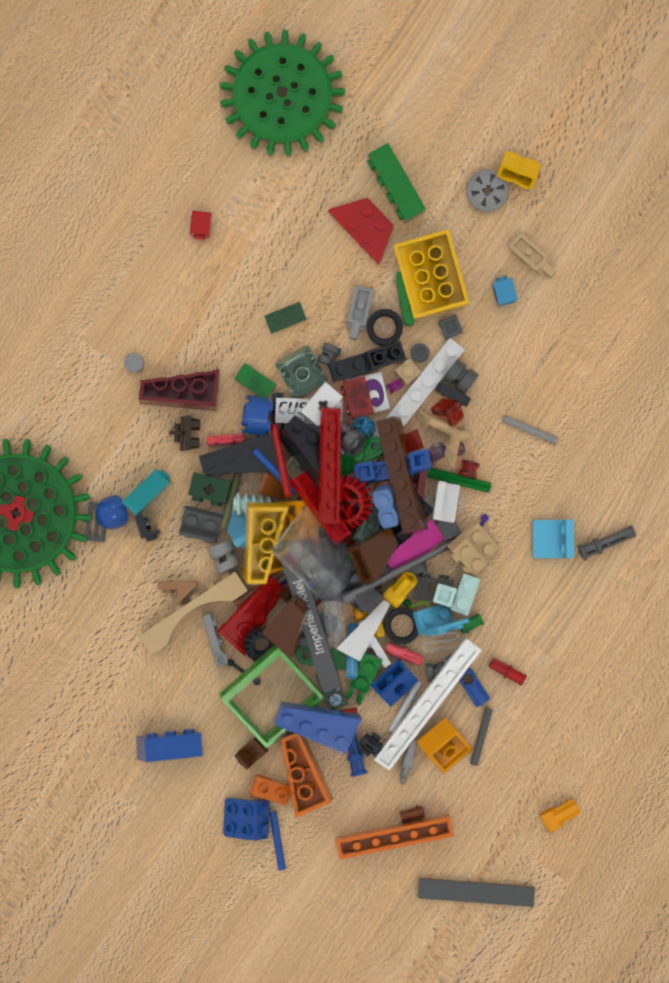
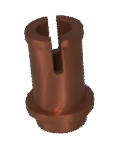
[400,805,425,824]

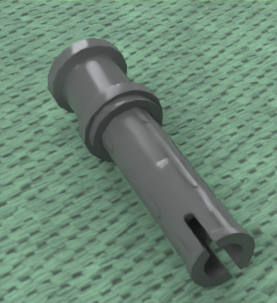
[577,526,636,561]

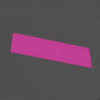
[388,519,444,578]

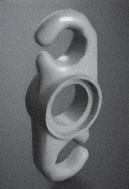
[400,738,417,784]

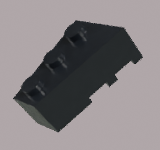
[280,415,341,483]

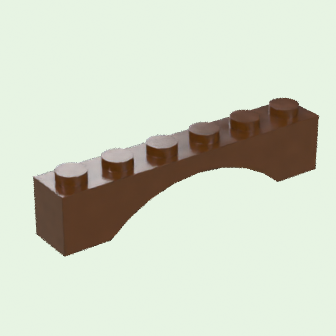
[376,416,428,534]

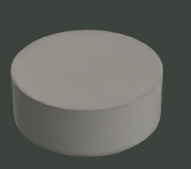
[124,353,144,373]

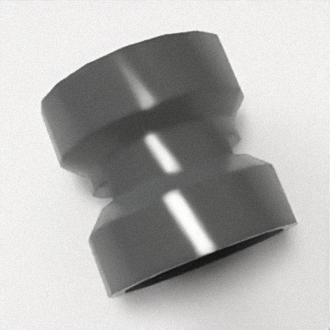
[317,342,342,365]
[425,661,445,682]

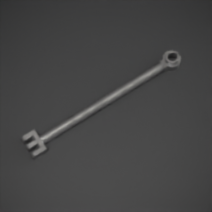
[336,536,457,603]

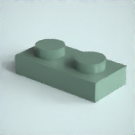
[353,507,380,542]

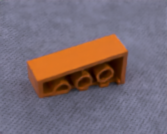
[281,732,333,818]

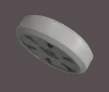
[466,170,509,213]

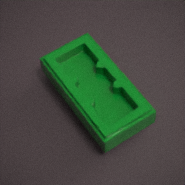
[234,363,277,398]

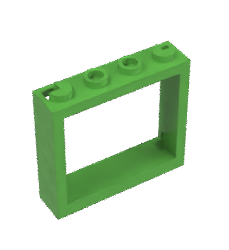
[219,645,324,748]

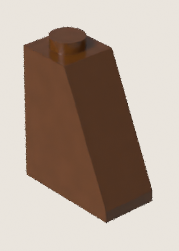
[347,527,398,584]
[261,595,310,659]

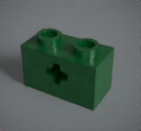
[188,472,232,507]

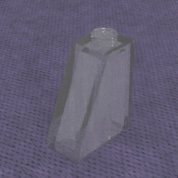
[323,600,346,651]

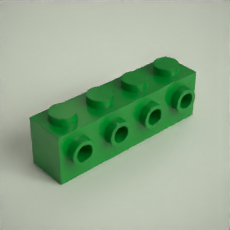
[366,143,426,224]

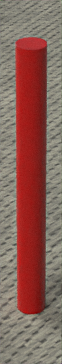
[270,424,292,498]

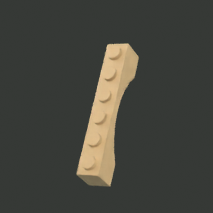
[139,571,249,655]

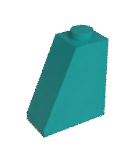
[122,469,171,515]

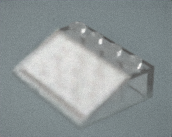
[271,506,353,602]

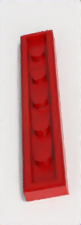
[319,407,341,525]

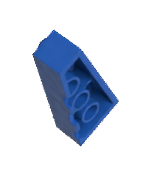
[273,701,362,754]

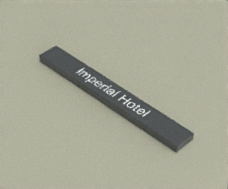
[277,540,342,692]

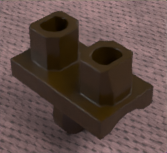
[169,416,200,451]

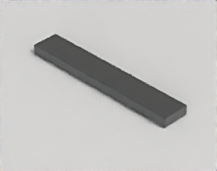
[418,878,535,907]

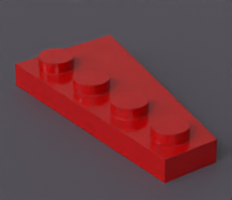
[217,575,284,656]

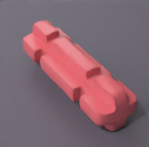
[207,433,245,447]

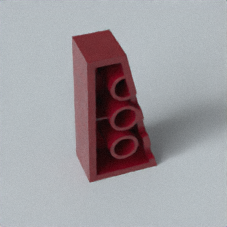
[139,369,220,411]

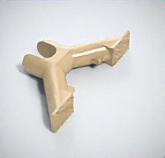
[416,408,471,466]

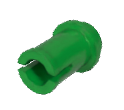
[460,613,484,634]

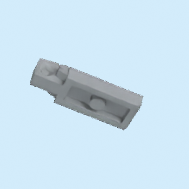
[347,285,374,340]
[202,614,228,667]

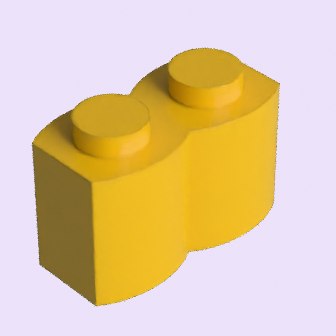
[497,151,541,189]

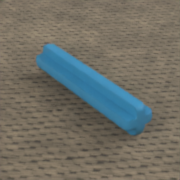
[346,623,359,679]

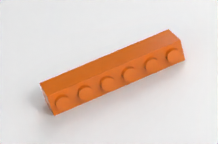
[336,814,454,859]

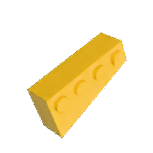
[244,502,288,584]

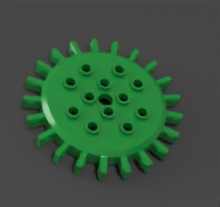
[219,30,345,157]

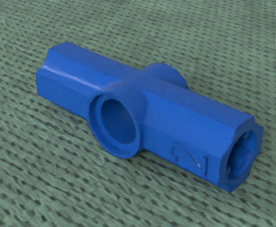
[445,652,490,708]

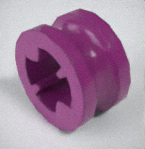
[386,378,405,394]

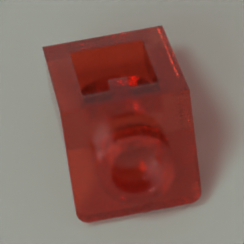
[431,398,464,427]

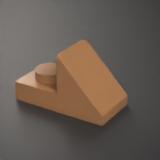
[158,581,198,605]

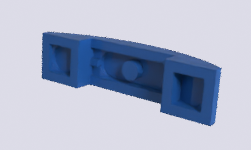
[354,449,432,484]

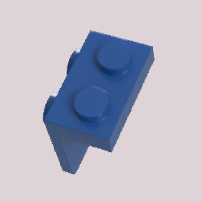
[223,798,270,841]

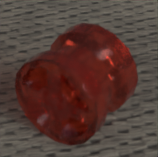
[458,459,480,479]

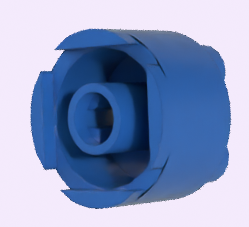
[241,395,273,436]

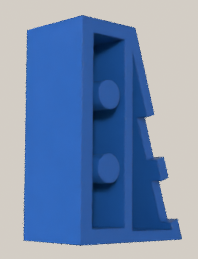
[136,729,203,763]

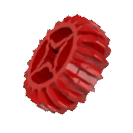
[340,476,374,528]

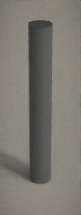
[470,708,493,766]

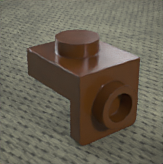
[234,737,269,770]

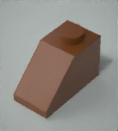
[258,473,284,500]

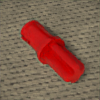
[489,658,527,686]

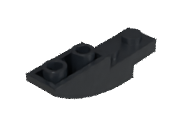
[327,341,406,383]

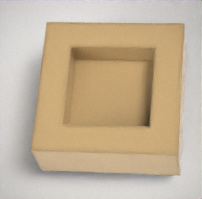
[395,358,422,385]

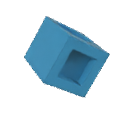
[492,276,518,307]

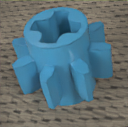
[352,416,376,439]

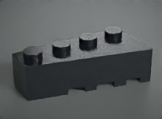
[199,433,279,475]

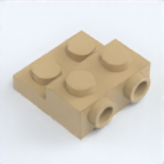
[447,521,500,576]

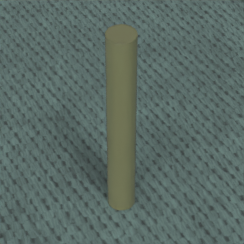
[220,474,241,530]

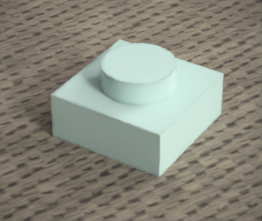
[432,583,457,607]

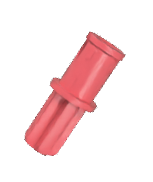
[385,642,423,666]

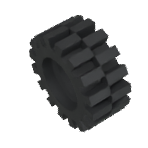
[243,626,274,662]

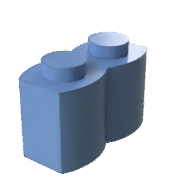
[373,483,400,529]

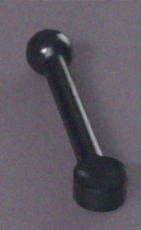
[227,659,261,686]

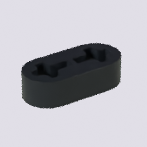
[435,382,471,407]

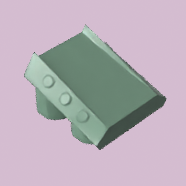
[275,346,328,398]

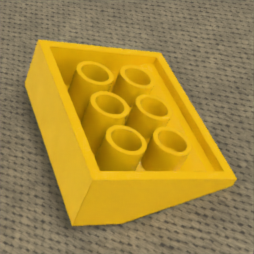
[393,229,470,319]

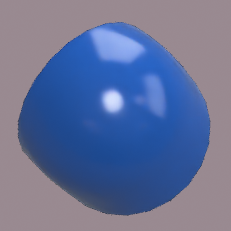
[95,495,128,530]

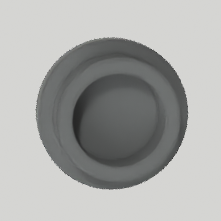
[410,343,430,363]

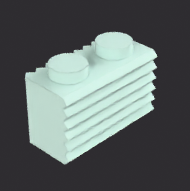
[450,574,481,616]

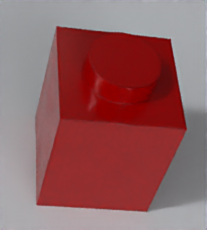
[190,210,212,241]

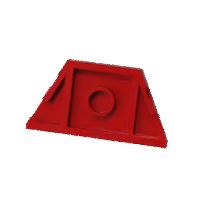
[328,198,394,265]

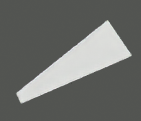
[336,600,390,661]

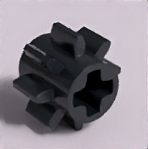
[359,732,383,756]

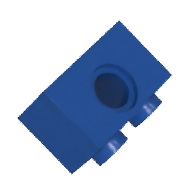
[371,659,419,707]

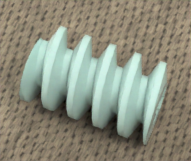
[232,492,272,517]

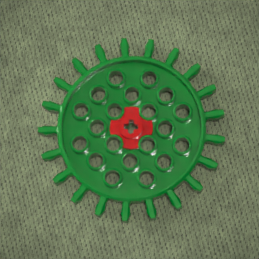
[0,439,93,588]

